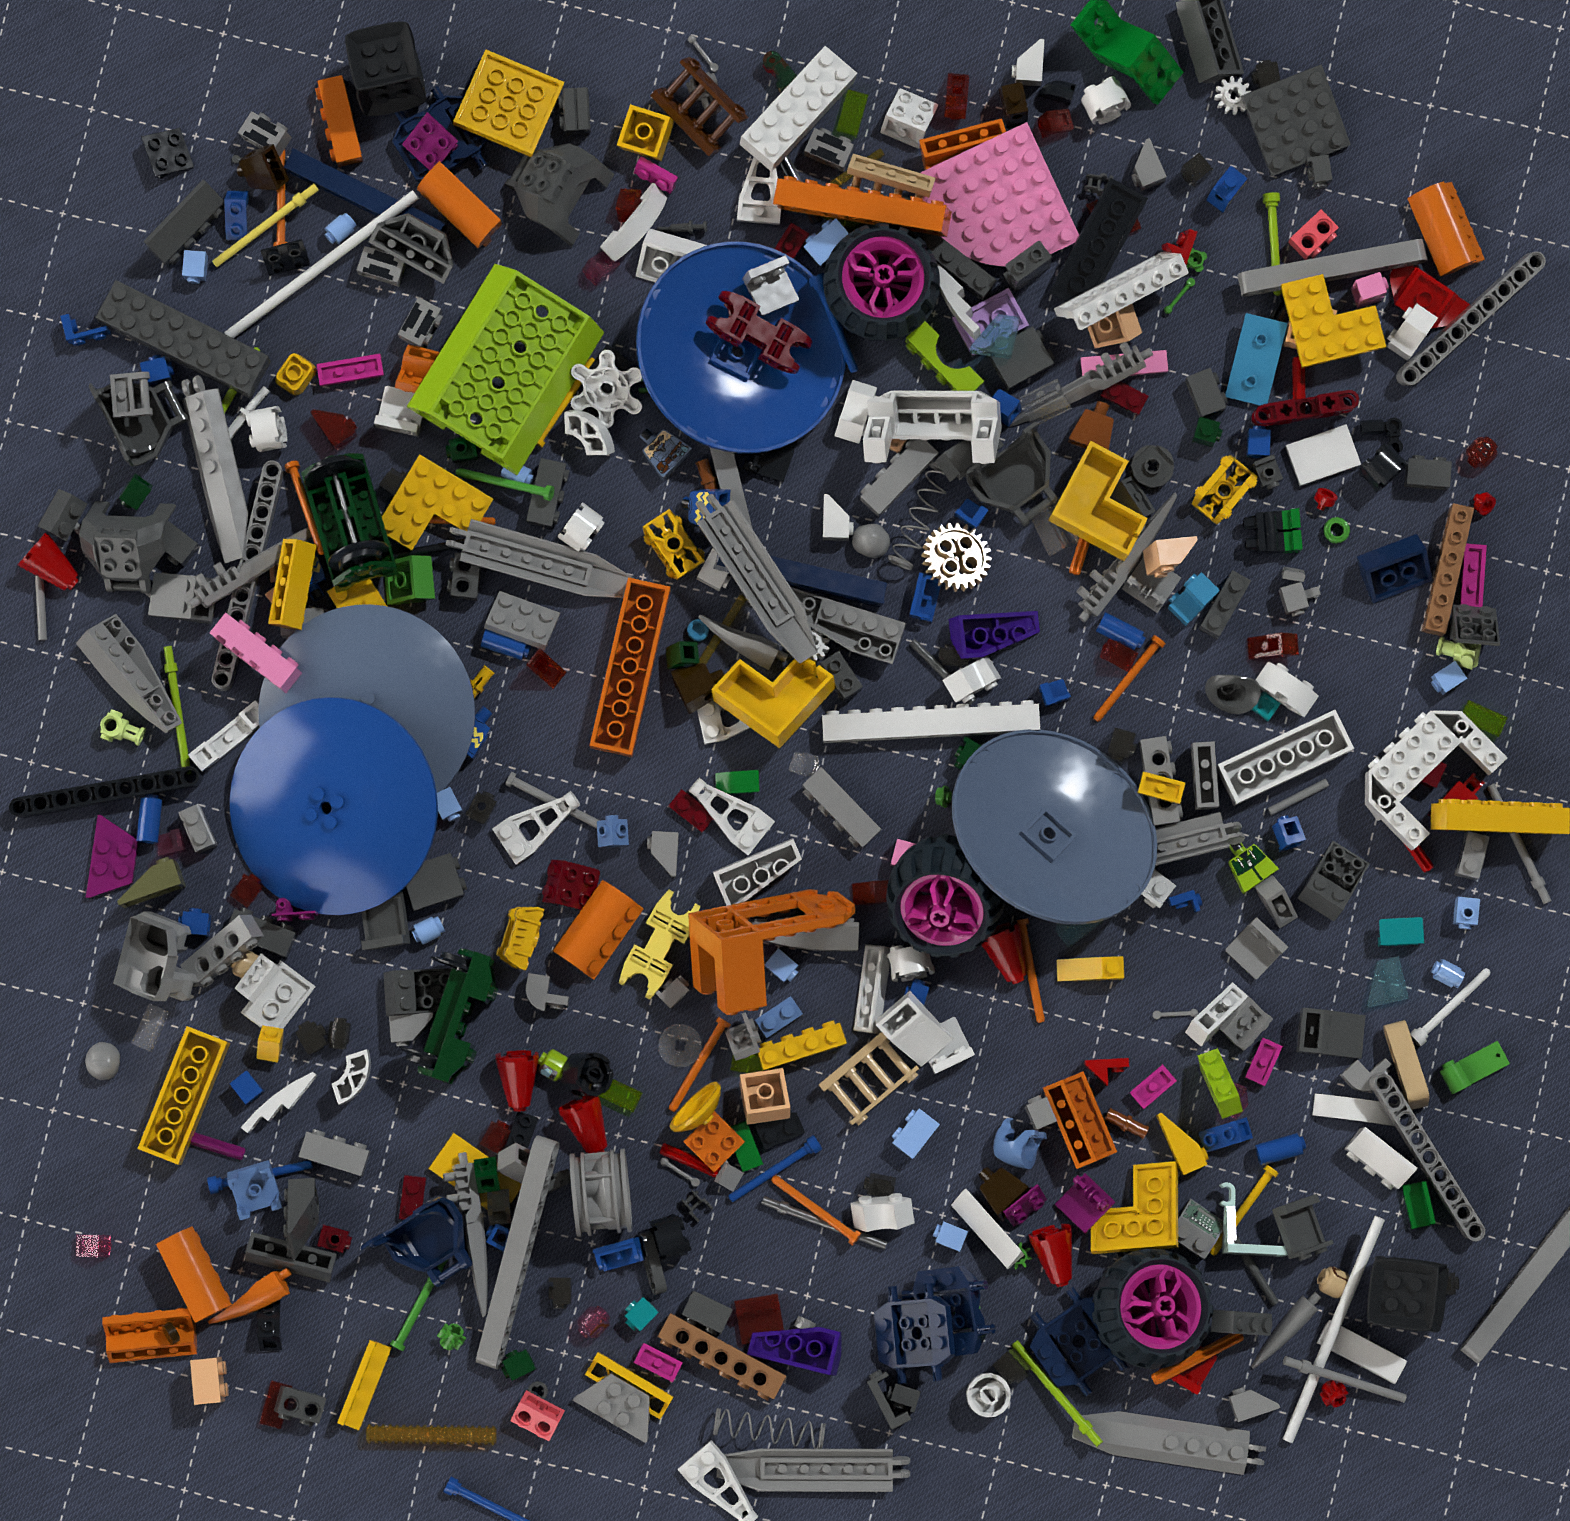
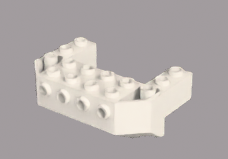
[863,390,1002,464]
[1365,711,1507,851]

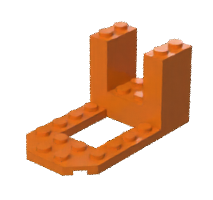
[688,889,855,1015]

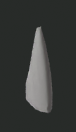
[698,615,788,670]
[1251,1292,1321,1369]

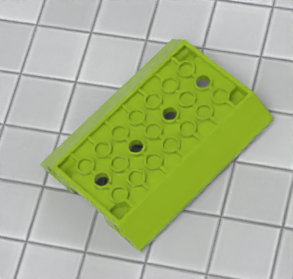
[406,264,604,475]

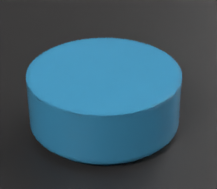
[687,619,709,642]

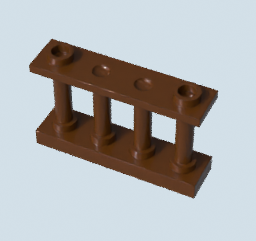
[650,57,749,156]

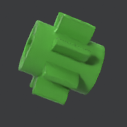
[1014,1242,1032,1269]
[437,1324,466,1350]

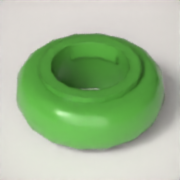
[1323,517,1350,544]

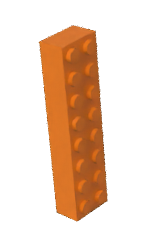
[773,176,952,237]
[589,577,671,758]

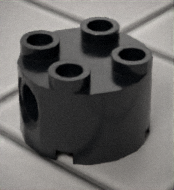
[1359,443,1408,493]
[561,1052,614,1096]
[649,1213,691,1263]

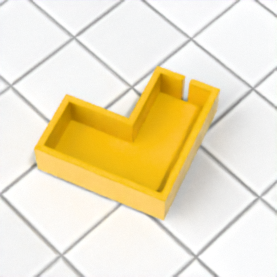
[1048,441,1148,561]
[711,658,836,749]

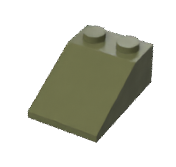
[117,857,186,908]

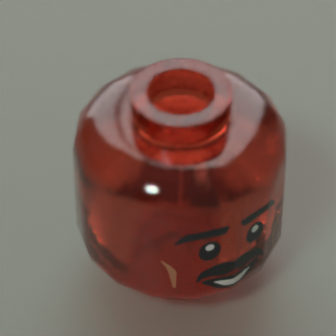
[1466,436,1498,468]

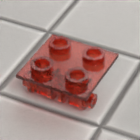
[734,1293,784,1344]

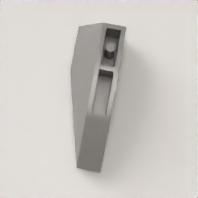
[791,587,906,665]
[76,614,182,733]
[751,918,859,951]

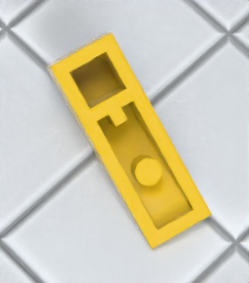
[1056,956,1124,982]
[1156,1113,1209,1175]

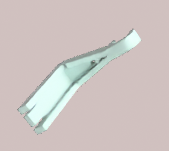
[1219,1182,1288,1257]

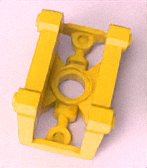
[1192,455,1257,525]
[642,509,705,580]
[496,907,544,970]

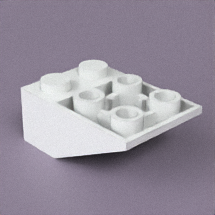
[876,991,954,1067]

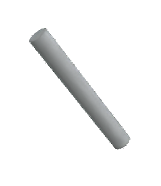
[35,576,47,640]
[1267,779,1329,816]

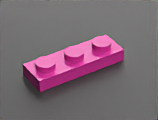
[316,354,384,387]
[1460,543,1487,607]

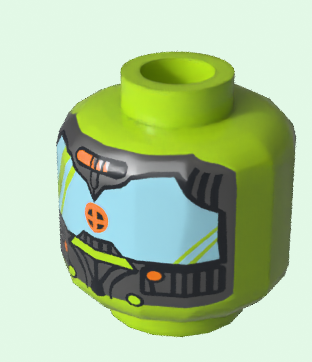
[538,1049,568,1082]

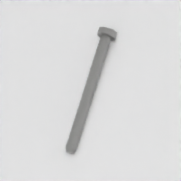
[505,772,600,829]

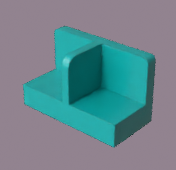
[1377,917,1424,947]

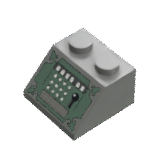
[1178,1199,1223,1260]

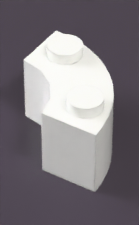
[1387,304,1438,361]
[835,380,878,444]
[564,410,615,455]
[942,656,1001,703]
[1256,662,1319,717]
[332,1049,371,1106]
[850,1193,915,1232]

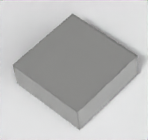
[1282,567,1305,582]
[714,1162,744,1192]

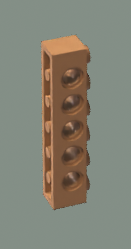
[1421,503,1474,637]
[658,1313,786,1401]

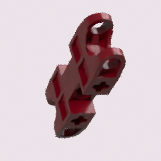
[705,291,813,374]
[1251,390,1359,427]

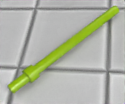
[163,646,191,775]
[1011,1340,1103,1447]

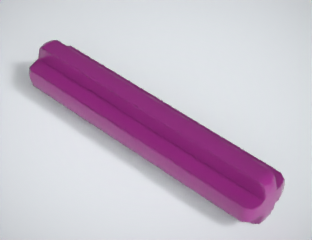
[190,1132,245,1160]

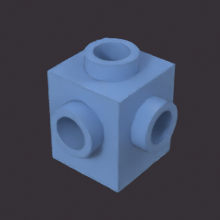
[597,815,629,847]

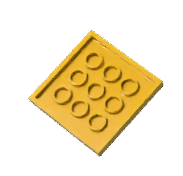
[453,49,565,157]

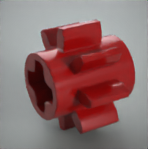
[1319,1380,1348,1407]

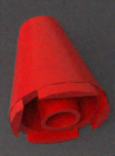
[18,532,79,591]
[981,921,1027,984]
[495,1050,539,1111]
[558,1096,607,1153]
[1028,1224,1072,1287]

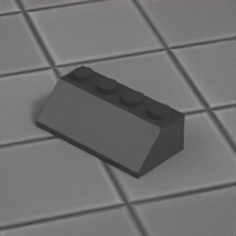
[1175,0,1244,83]
[144,179,225,267]

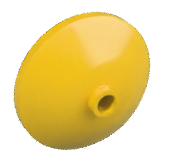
[670,1082,721,1132]

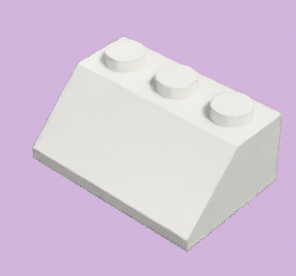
[636,229,707,282]
[1344,1127,1417,1190]

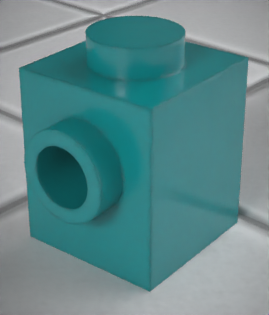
[625,1297,659,1331]

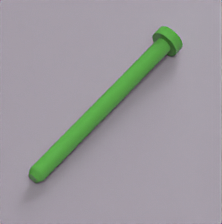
[456,468,554,501]
[390,1260,447,1351]

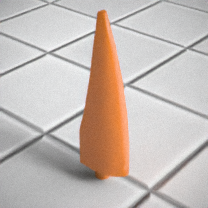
[208,1268,292,1324]

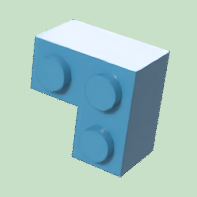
[1168,572,1220,626]

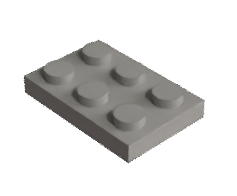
[484,591,560,650]

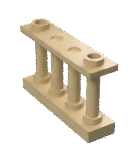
[845,154,936,199]
[818,1032,919,1126]

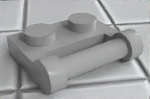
[110,372,153,419]

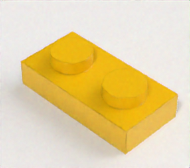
[1137,771,1185,804]

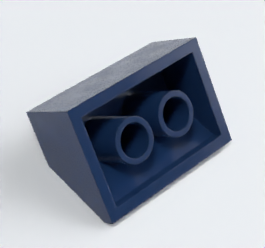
[1356,534,1433,603]

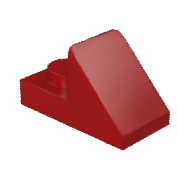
[1161,229,1197,265]
[1084,1058,1129,1086]

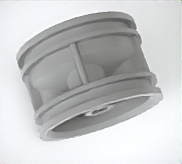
[570,1148,633,1237]

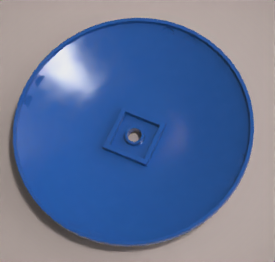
[636,242,846,454]
[230,697,438,915]

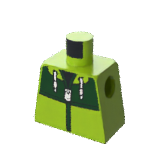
[1228,843,1279,894]

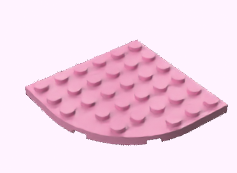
[920,122,1079,266]

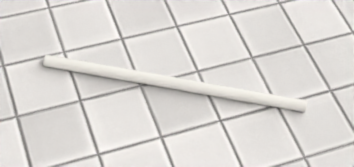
[224,190,419,338]
[1283,1216,1385,1443]

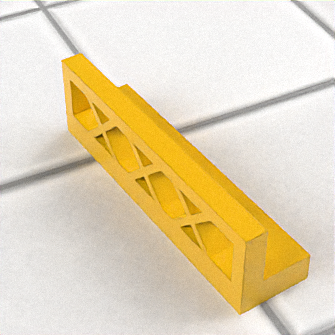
[337,1340,392,1430]
[585,1352,674,1419]

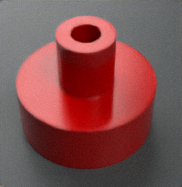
[1314,488,1337,511]
[1473,492,1496,515]

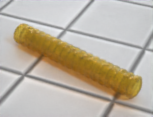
[366,1424,496,1445]

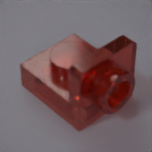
[1037,109,1074,138]
[616,188,642,222]
[1100,639,1138,672]
[230,873,264,908]
[480,1119,511,1154]

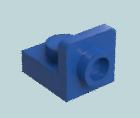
[1167,890,1202,912]

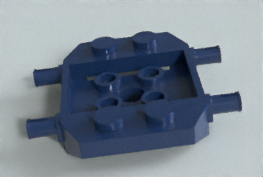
[392,86,488,182]
[901,1265,995,1356]
[874,1283,955,1384]
[1029,1286,1129,1397]

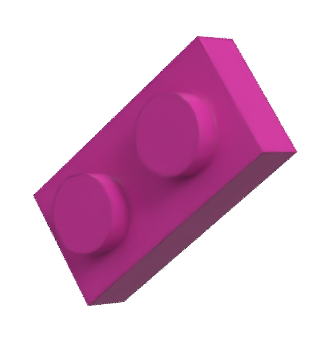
[634,156,678,194]
[1244,1037,1283,1086]
[1129,1064,1177,1109]
[634,1343,683,1382]

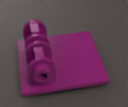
[402,112,459,170]
[272,898,319,922]
[1055,1173,1116,1233]
[1003,1184,1047,1227]

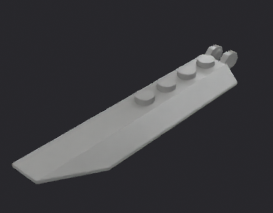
[182,375,248,563]
[696,494,818,664]
[446,519,633,598]
[1155,812,1245,866]
[1072,1411,1266,1475]
[717,1448,910,1492]

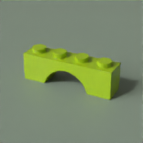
[905,321,984,391]

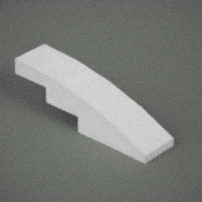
[937,263,981,341]
[241,1072,318,1133]

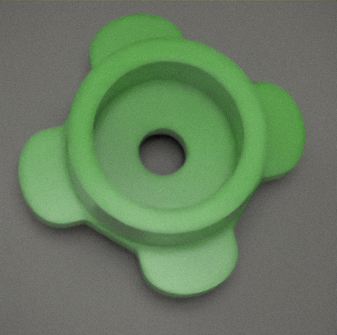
[1186,248,1207,272]
[935,786,952,808]

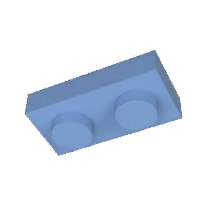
[755,996,803,1038]

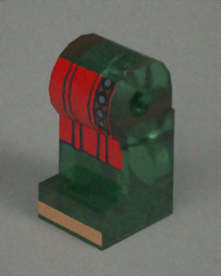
[763,51,797,94]

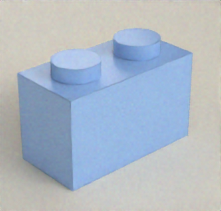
[803,218,849,268]
[892,1108,940,1159]

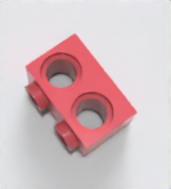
[1288,209,1339,260]
[510,1390,565,1441]

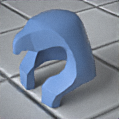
[993,1118,1047,1169]

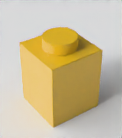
[257,1025,284,1062]

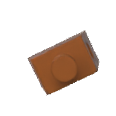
[1068,401,1114,450]

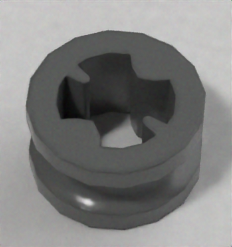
[528,1381,548,1399]

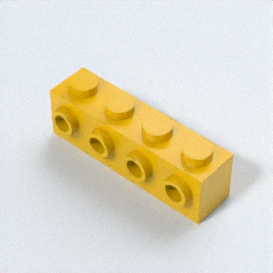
[268,539,317,630]
[757,1020,847,1071]

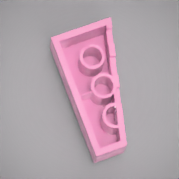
[210,612,302,693]

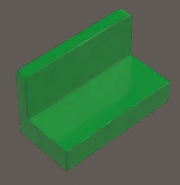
[1401,1181,1436,1229]

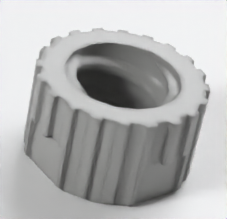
[794,1316,816,1329]

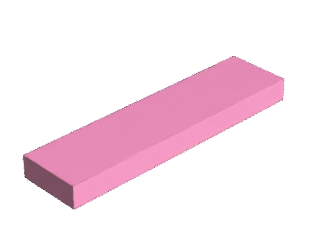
[1080,350,1168,376]

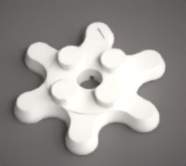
[571,350,642,428]

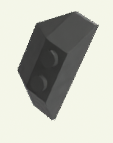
[368,213,454,284]

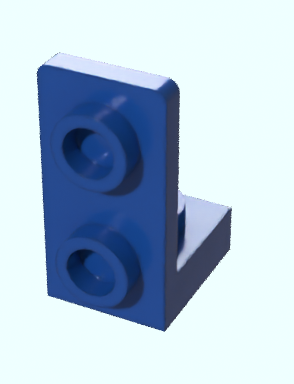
[224,191,249,240]
[60,314,111,346]
[1199,1117,1253,1152]

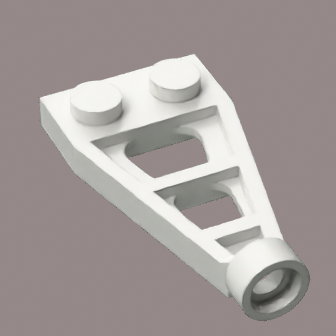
[737,157,781,225]
[697,700,750,745]
[689,778,775,855]
[492,791,580,865]
[678,1440,758,1521]

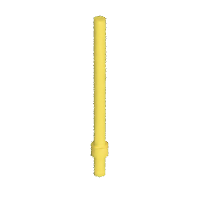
[212,184,319,267]

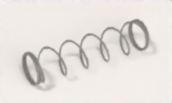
[887,462,946,570]
[713,1408,826,1449]

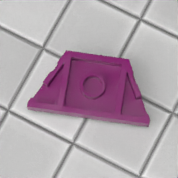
[86,815,139,898]

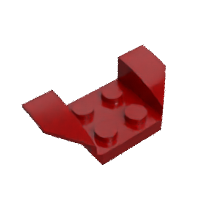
[1389,266,1470,329]

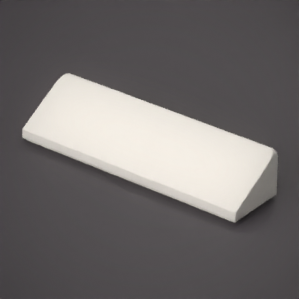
[853,944,890,1034]
[951,1189,1024,1269]
[1317,1320,1407,1384]

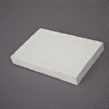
[1285,424,1361,486]
[241,960,316,1029]

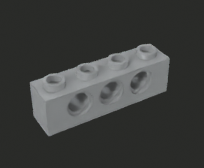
[1139,736,1183,827]
[180,915,264,987]

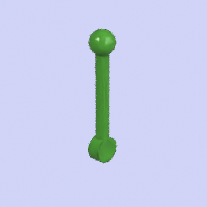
[1164,278,1195,314]

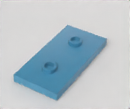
[1225,313,1288,405]

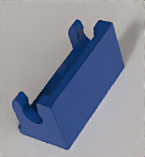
[909,572,941,622]
[592,1237,646,1271]

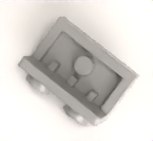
[1219,997,1273,1051]
[724,1012,761,1061]

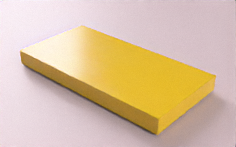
[429,1133,522,1219]

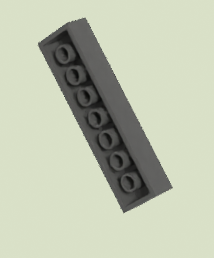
[96,280,271,399]

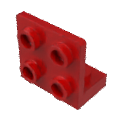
[1158,1346,1217,1395]

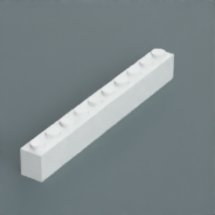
[822,700,1040,743]

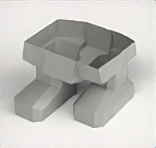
[113,912,198,1001]

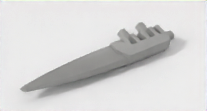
[1009,342,1153,427]
[1076,493,1177,622]
[188,527,312,608]
[443,1152,487,1317]

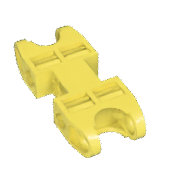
[619,889,700,1000]

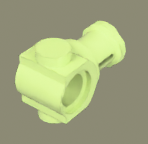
[1436,637,1481,670]
[100,709,146,746]

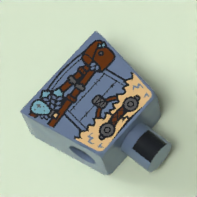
[639,428,692,481]

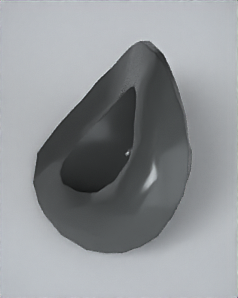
[1205,675,1261,714]

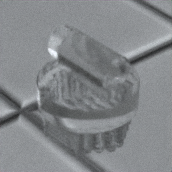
[789,752,819,777]

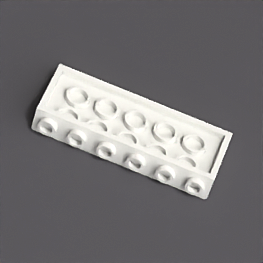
[1054,252,1189,330]

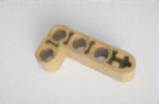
[1383,1020,1429,1110]

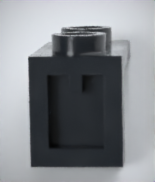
[505,1112,538,1149]
[257,1300,282,1351]

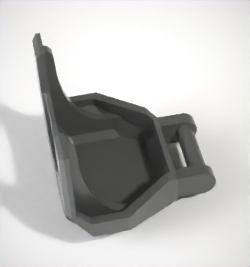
[505,143,614,247]
[89,381,189,467]
[966,422,1059,527]
[79,501,176,594]

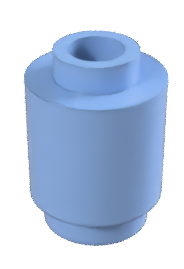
[324,213,357,244]
[500,466,534,484]
[412,916,445,945]
[1431,959,1465,988]

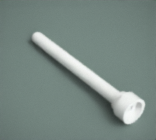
[1410,968,1491,1047]

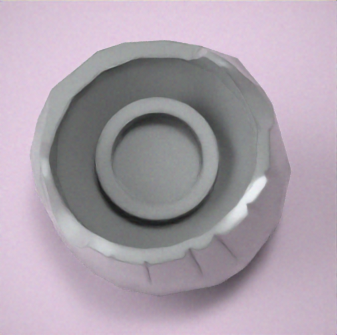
[852,524,890,559]
[85,1042,120,1080]

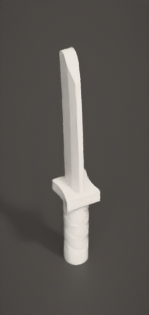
[228,386,270,439]

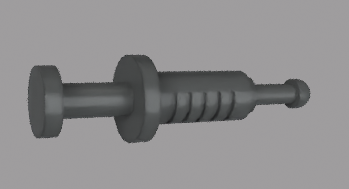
[657,220,708,234]

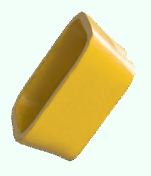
[275,353,316,396]

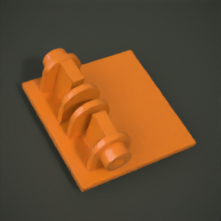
[683,1111,745,1172]

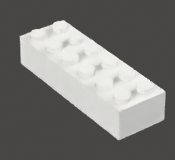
[739,46,857,172]
[1216,710,1354,806]

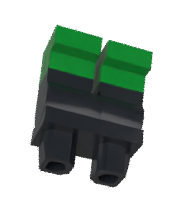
[1243,508,1303,554]

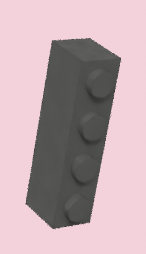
[921,234,997,302]
[245,1232,337,1283]

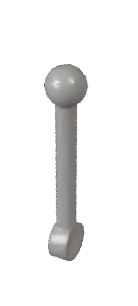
[688,35,718,72]
[1152,1009,1198,1019]
[660,1158,700,1187]

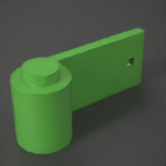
[1440,1041,1510,1094]

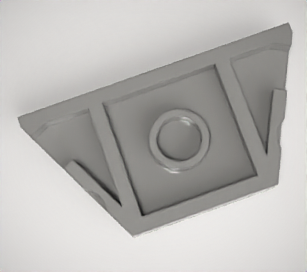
[573,1372,651,1443]

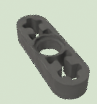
[638,1231,667,1295]

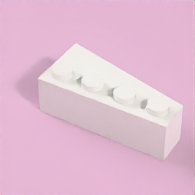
[713,838,802,906]

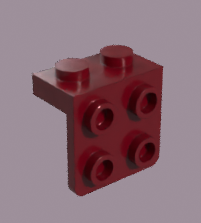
[542,859,600,910]

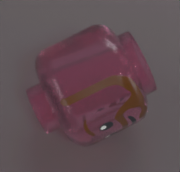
[577,1306,610,1339]

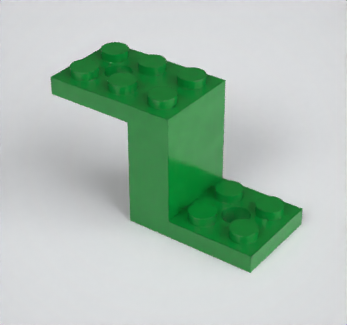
[1070,0,1184,105]

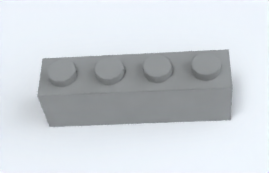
[860,439,939,517]
[802,767,881,849]

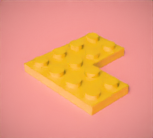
[1281,274,1386,368]
[382,454,493,551]
[1091,1161,1178,1254]

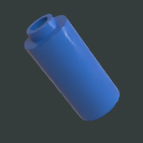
[1096,612,1146,651]
[481,629,531,660]
[136,794,162,844]
[1255,1133,1306,1166]

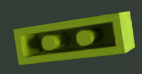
[1197,1048,1243,1119]

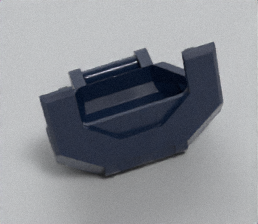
[360,1197,472,1287]

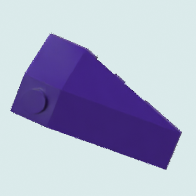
[948,611,1040,659]
[747,1327,841,1376]

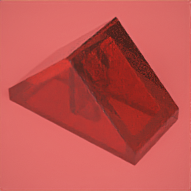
[526,648,567,689]

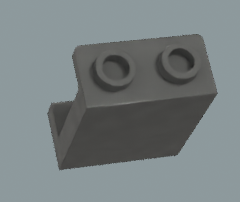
[1002,241,1052,292]
[987,326,1055,392]
[406,853,467,912]
[361,892,410,950]
[1272,1194,1334,1261]
[866,1369,911,1429]

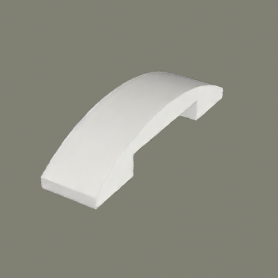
[600,183,667,261]
[188,700,259,772]
[1312,1094,1396,1126]

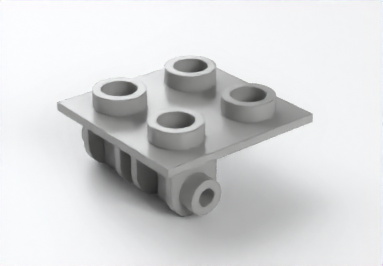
[1122,557,1181,613]

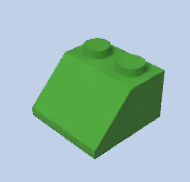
[385,555,435,605]

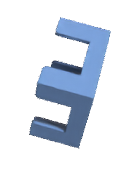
[227,1160,282,1220]

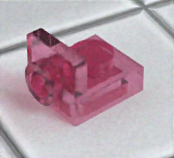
[582,251,620,286]
[76,1234,112,1257]

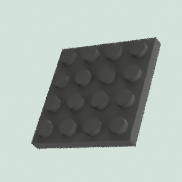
[1241,64,1351,176]

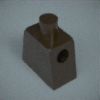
[999,82,1028,128]
[237,144,289,191]
[671,663,724,714]
[979,1167,1030,1221]

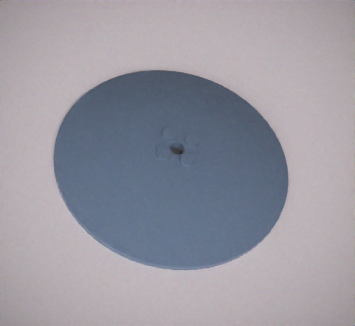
[258,604,475,814]
[952,729,1157,924]

